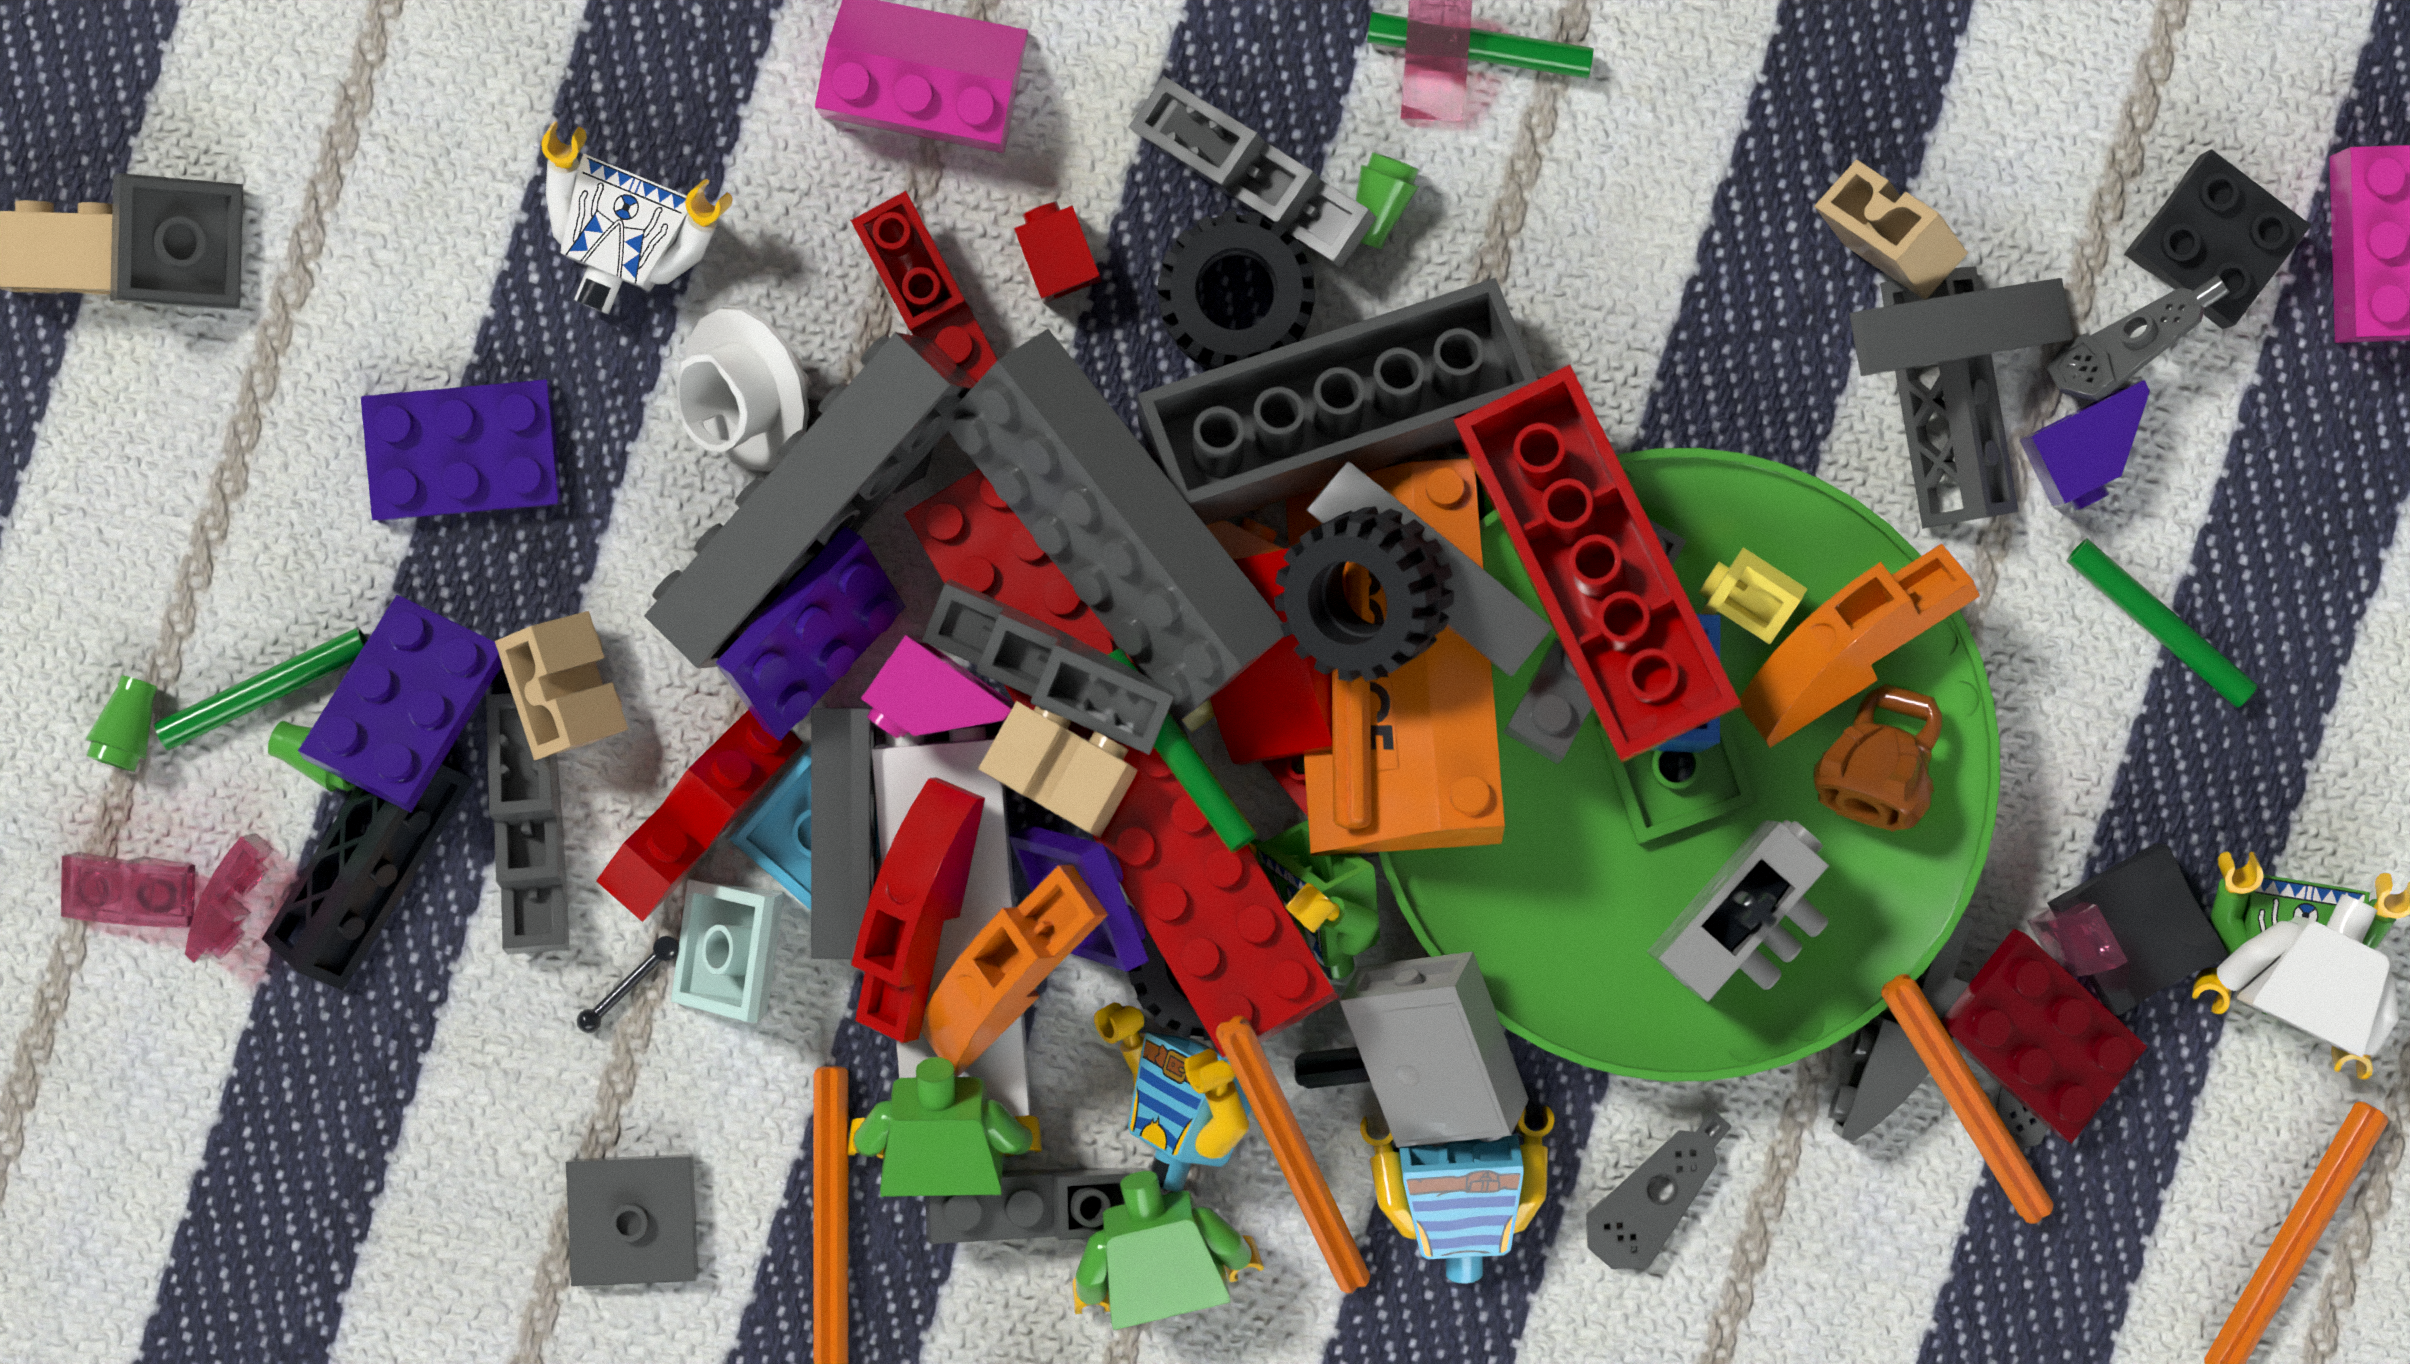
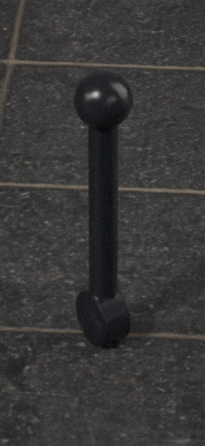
[576,936,679,1033]

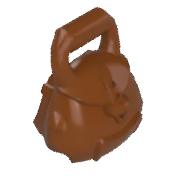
[1813,684,1943,832]

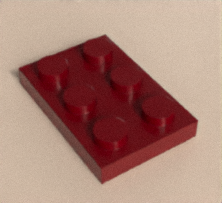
[1941,929,2147,1144]

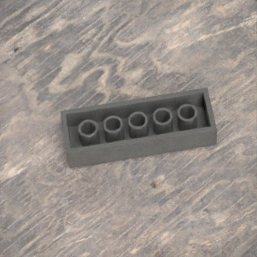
[1137,278,1538,526]
[942,329,1284,721]
[644,332,976,669]

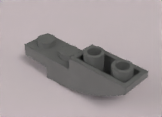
[1503,519,1686,764]
[1828,914,1975,1142]
[925,1168,1176,1244]

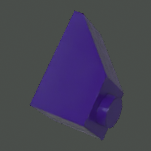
[2019,380,2150,511]

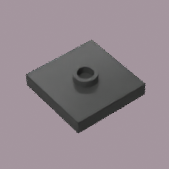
[110,173,243,310]
[566,1154,699,1286]

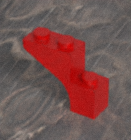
[596,709,803,922]

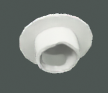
[676,307,812,472]

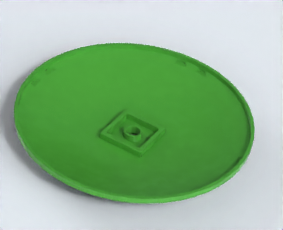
[1378,448,2000,1082]

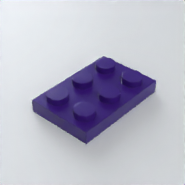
[360,379,562,521]
[715,526,906,741]
[298,595,502,813]
[1009,825,1149,972]

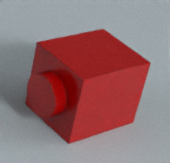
[1014,201,1102,304]

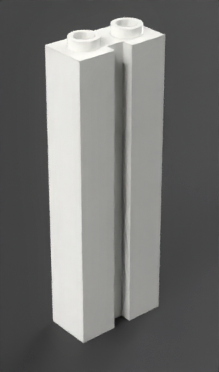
[872,725,1032,1116]

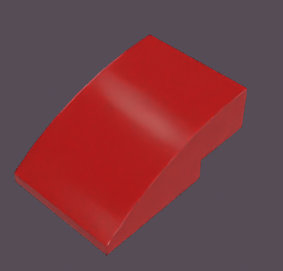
[1210,548,1333,765]

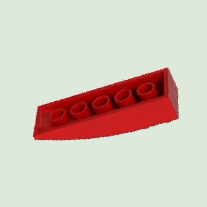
[1454,365,1741,763]

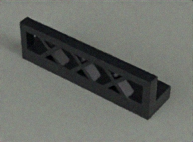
[262,761,474,990]

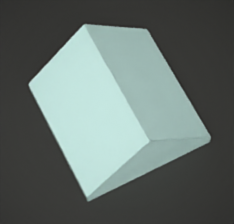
[671,879,785,1023]

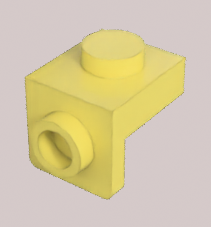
[1698,547,1807,645]

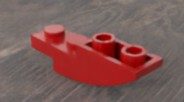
[851,191,998,383]
[851,777,985,1043]

